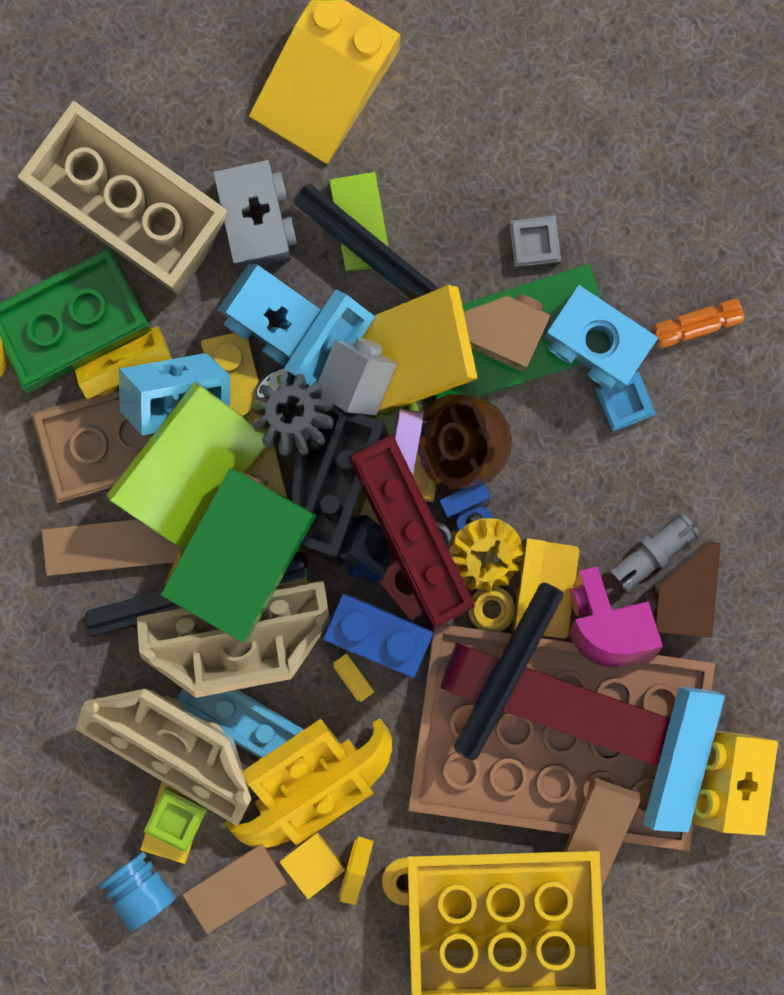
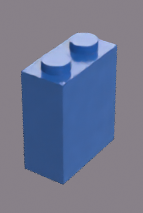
[323,593,433,678]

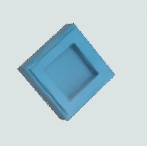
[594,371,656,433]

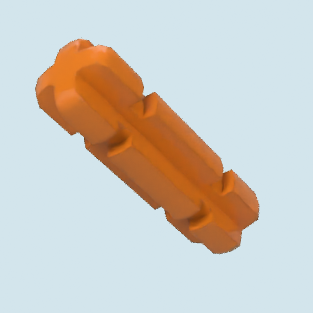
[652,299,744,348]

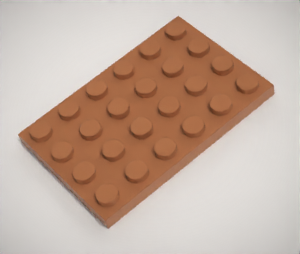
[408,624,715,851]

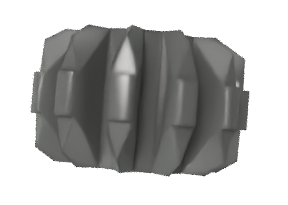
[252,374,334,456]

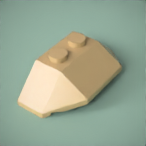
[137,581,330,698]
[75,689,251,826]

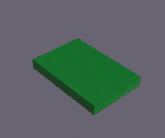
[0,247,152,394]
[161,468,316,643]

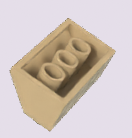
[18,100,228,296]

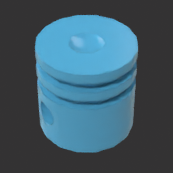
[97,851,177,932]

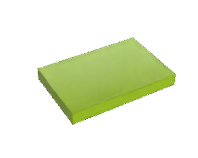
[107,381,265,550]

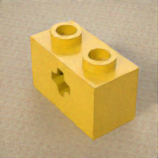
[691,731,778,836]

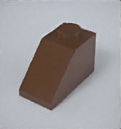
[644,542,721,638]

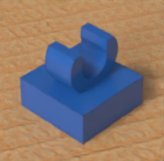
[440,484,493,532]

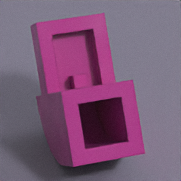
[569,566,663,668]

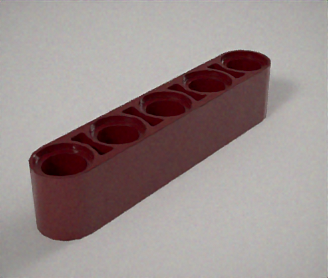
[440,642,670,766]

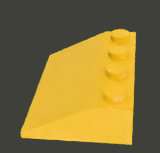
[408,851,606,995]

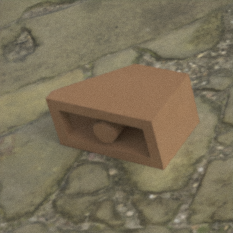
[464,294,550,372]

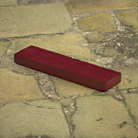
[347,435,476,629]

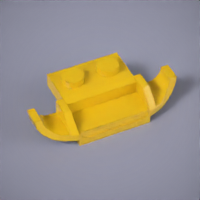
[224,718,392,848]

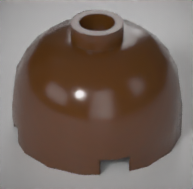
[418,394,512,489]

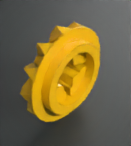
[449,518,525,593]

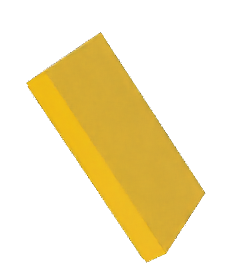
[361,285,478,418]

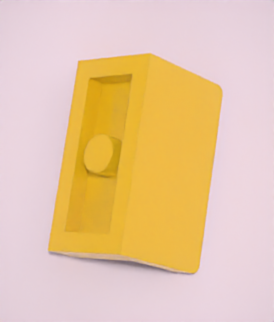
[512,538,580,639]

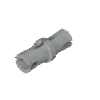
[609,512,701,594]

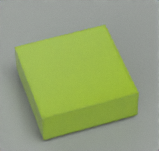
[143,787,208,852]

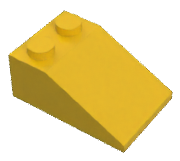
[249,0,401,165]

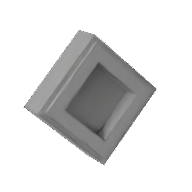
[509,215,561,269]

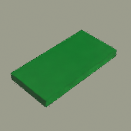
[435,264,609,399]

